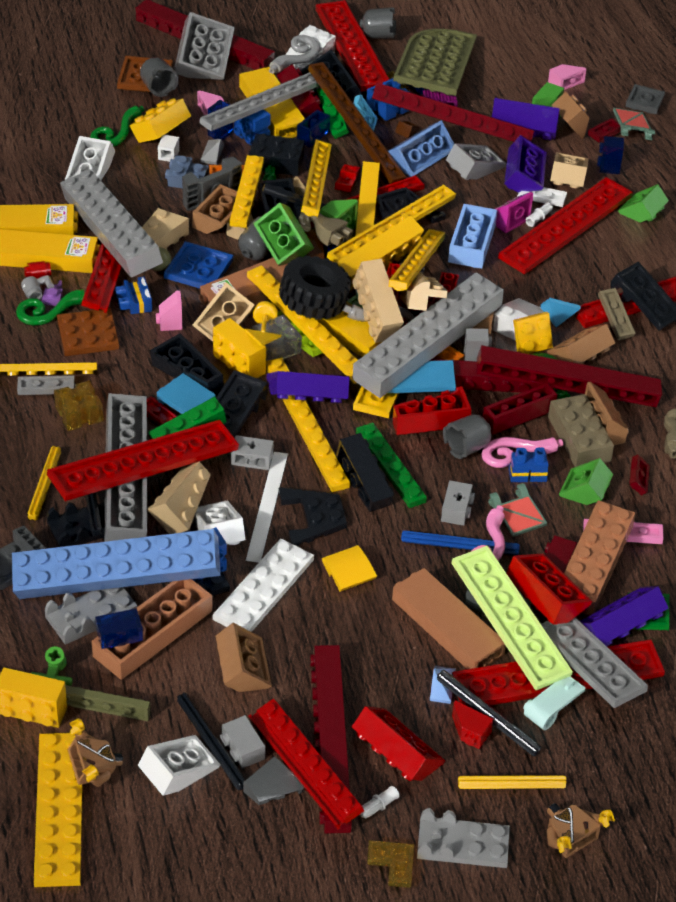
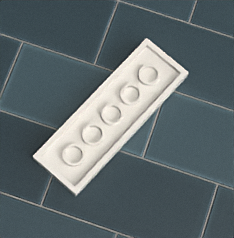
[213,538,314,632]

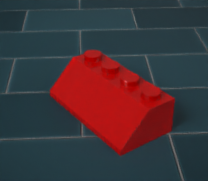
[506,553,592,624]
[352,706,446,781]

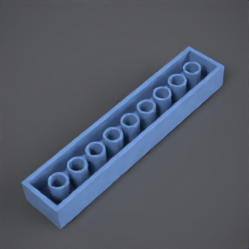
[12,529,221,599]

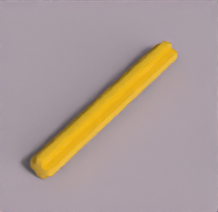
[27,446,61,520]
[458,775,566,789]

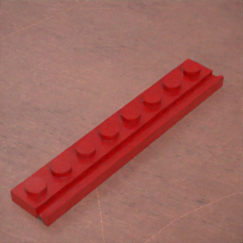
[81,244,122,313]
[575,277,676,328]
[248,698,364,830]

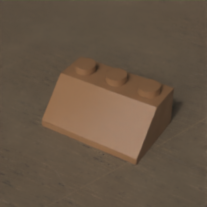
[192,184,237,234]
[547,324,615,365]
[585,382,629,445]
[216,623,272,692]

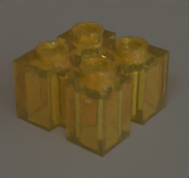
[54,380,104,431]

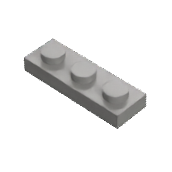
[17,376,75,395]

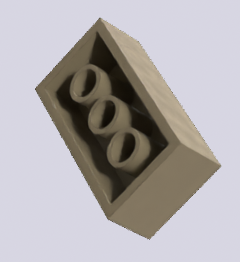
[548,394,614,467]

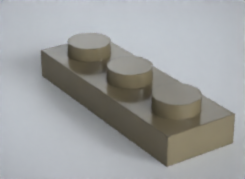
[598,288,636,340]

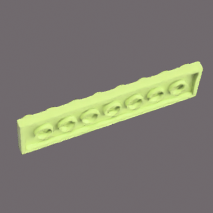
[451,546,573,691]

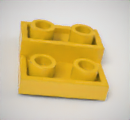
[322,545,377,592]

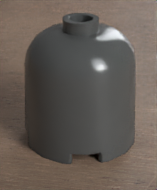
[360,7,396,39]
[140,57,178,97]
[238,216,270,261]
[443,414,491,459]

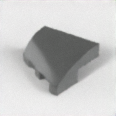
[243,756,304,805]

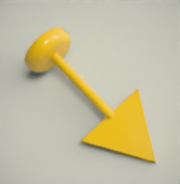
[245,301,281,346]

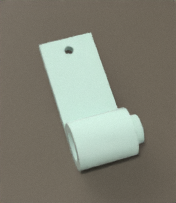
[523,677,586,730]

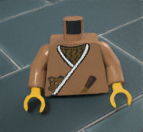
[67,718,123,787]
[546,803,615,858]

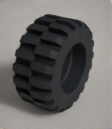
[279,256,351,320]

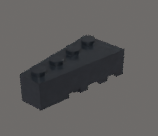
[150,333,224,395]
[336,433,394,512]

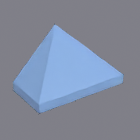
[430,666,456,704]

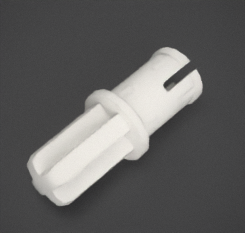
[525,202,553,227]
[360,786,399,819]

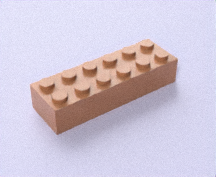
[564,500,635,615]
[92,579,212,680]

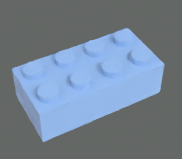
[448,204,497,269]

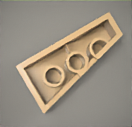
[142,208,189,250]
[147,461,211,534]

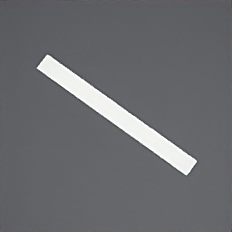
[246,452,288,563]

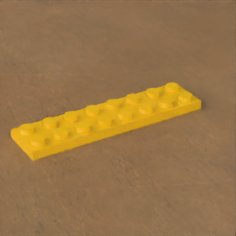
[34,733,83,887]

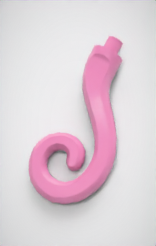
[481,437,563,468]
[472,506,505,561]

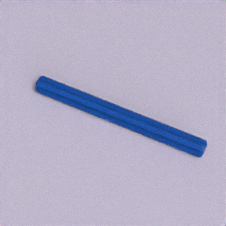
[401,531,520,555]

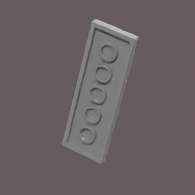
[541,618,648,708]

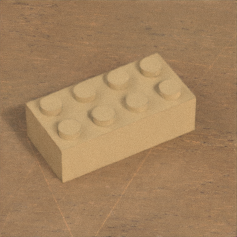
[353,259,404,343]

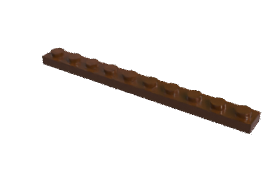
[308,62,406,184]

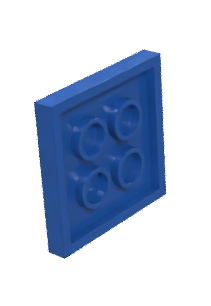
[164,241,233,288]

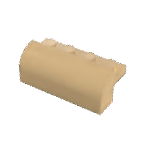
[400,272,447,311]

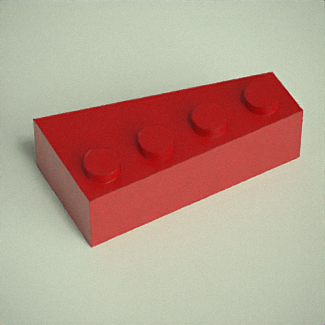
[393,386,472,435]

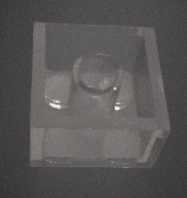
[252,315,302,361]

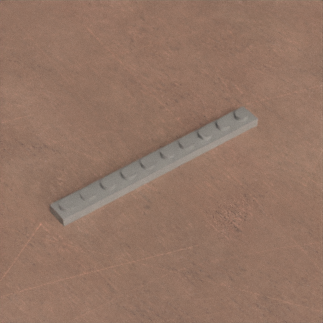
[199,72,319,131]

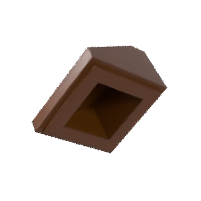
[395,121,420,138]

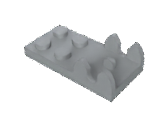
[45,587,138,645]
[417,808,509,868]

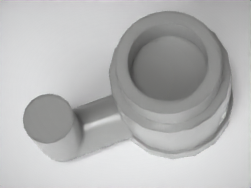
[21,275,54,300]

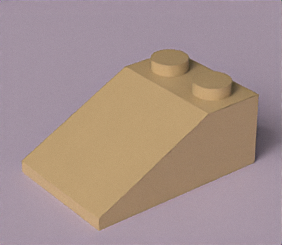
[550,152,588,188]
[193,283,255,341]

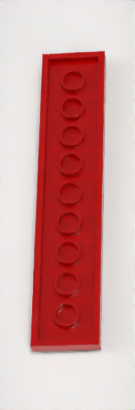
[316,0,390,92]
[498,177,633,275]
[47,420,239,501]
[452,640,665,708]

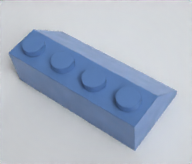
[388,120,454,177]

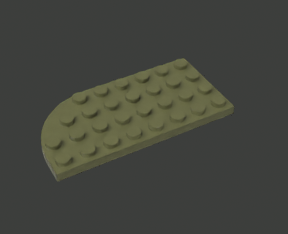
[393,29,477,96]

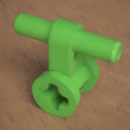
[31,646,73,686]

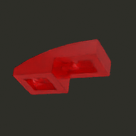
[335,164,361,192]

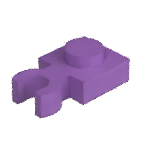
[42,280,63,306]

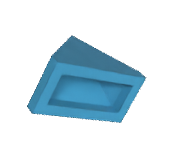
[541,298,581,327]

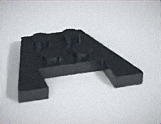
[376,187,446,223]
[278,487,347,547]

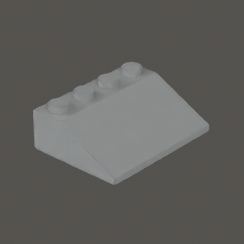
[174,12,235,80]

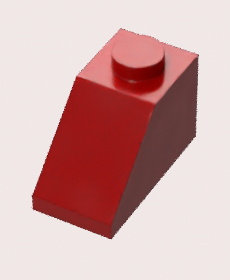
[452,701,493,749]

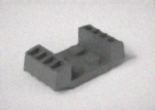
[182,157,242,211]
[0,526,47,590]

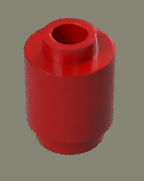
[24,261,51,279]

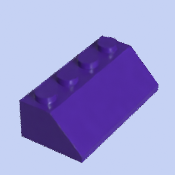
[492,98,560,140]
[504,135,547,193]
[266,371,349,403]
[580,586,669,646]

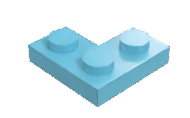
[353,94,378,132]

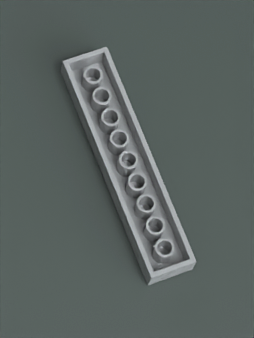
[60,169,163,278]
[353,272,504,398]
[104,393,147,542]

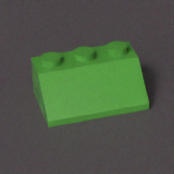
[253,203,314,266]

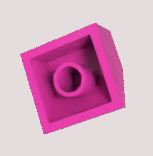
[495,192,533,233]

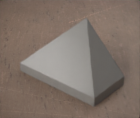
[200,139,225,165]

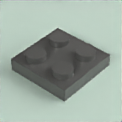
[625,84,665,114]

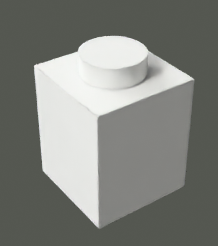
[158,135,179,162]

